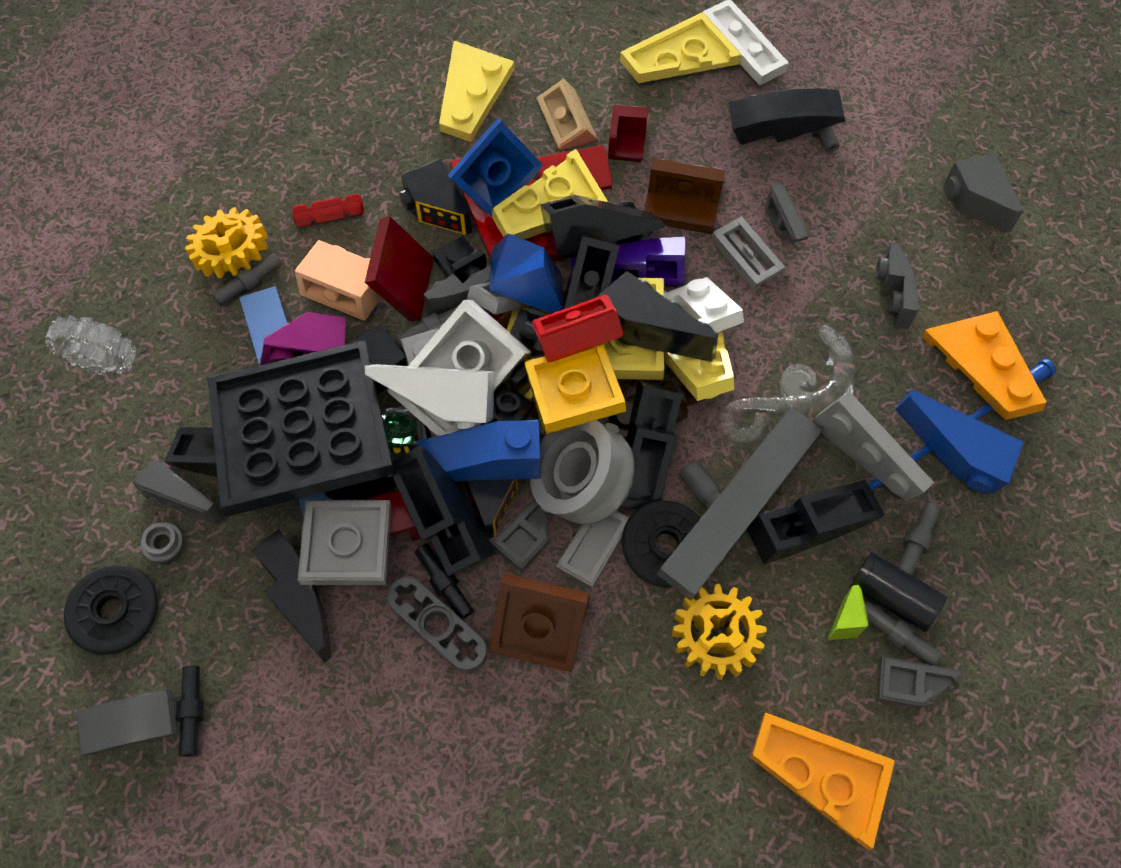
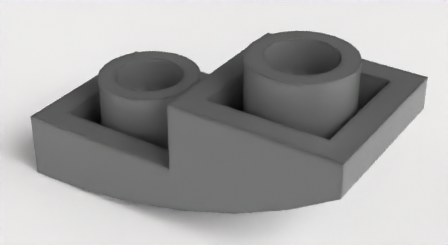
[875,243,919,329]
[423,265,491,315]
[76,690,178,755]

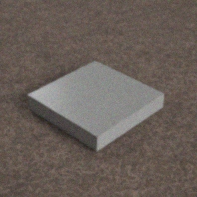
[298,500,391,585]

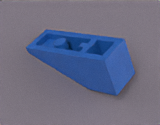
[895,390,1024,494]
[417,420,541,481]

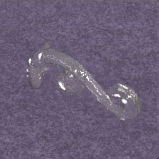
[718,324,855,446]

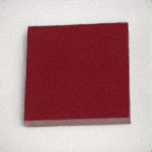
[364,216,434,321]

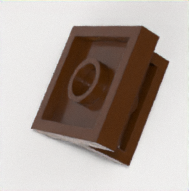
[644,158,725,234]
[489,573,590,672]

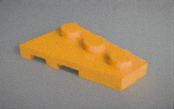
[923,311,1047,420]
[750,713,895,851]

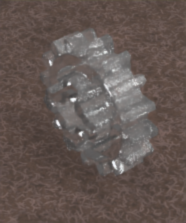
[45,316,137,375]

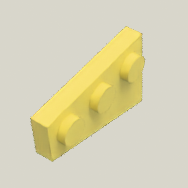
[492,149,608,239]

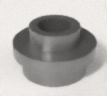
[141,523,184,563]

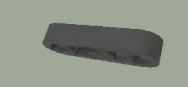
[387,577,487,674]

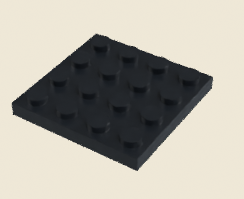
[207,340,395,517]

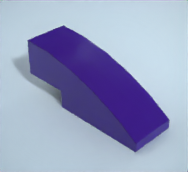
[570,237,686,285]

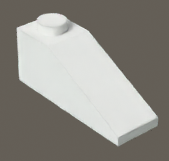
[365,364,495,429]

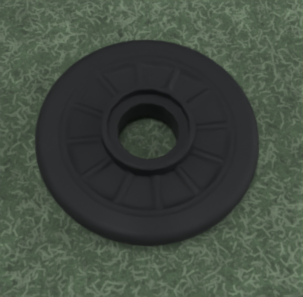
[622,501,701,588]
[64,565,158,654]

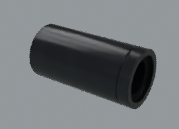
[850,552,947,632]

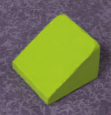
[828,585,869,640]

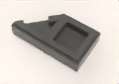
[765,183,809,242]
[491,498,549,573]
[876,656,962,709]

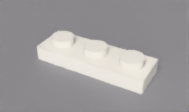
[703,0,789,86]

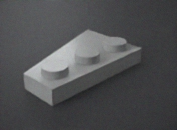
[811,391,934,502]

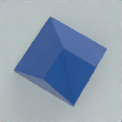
[447,118,544,217]
[489,233,563,314]

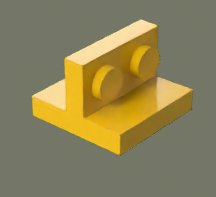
[524,344,626,434]

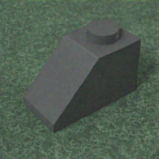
[944,153,1024,232]

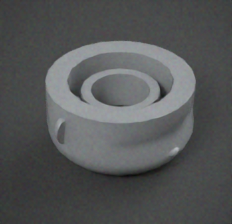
[530,420,635,524]

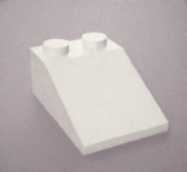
[387,300,531,436]

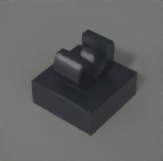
[510,308,544,357]

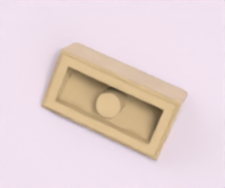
[536,78,598,150]

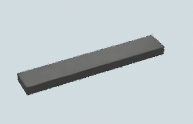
[657,406,823,601]

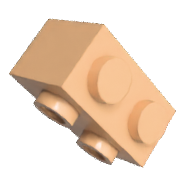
[294,240,382,321]

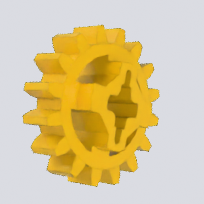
[185,207,268,278]
[672,584,767,680]

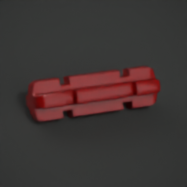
[292,193,364,227]

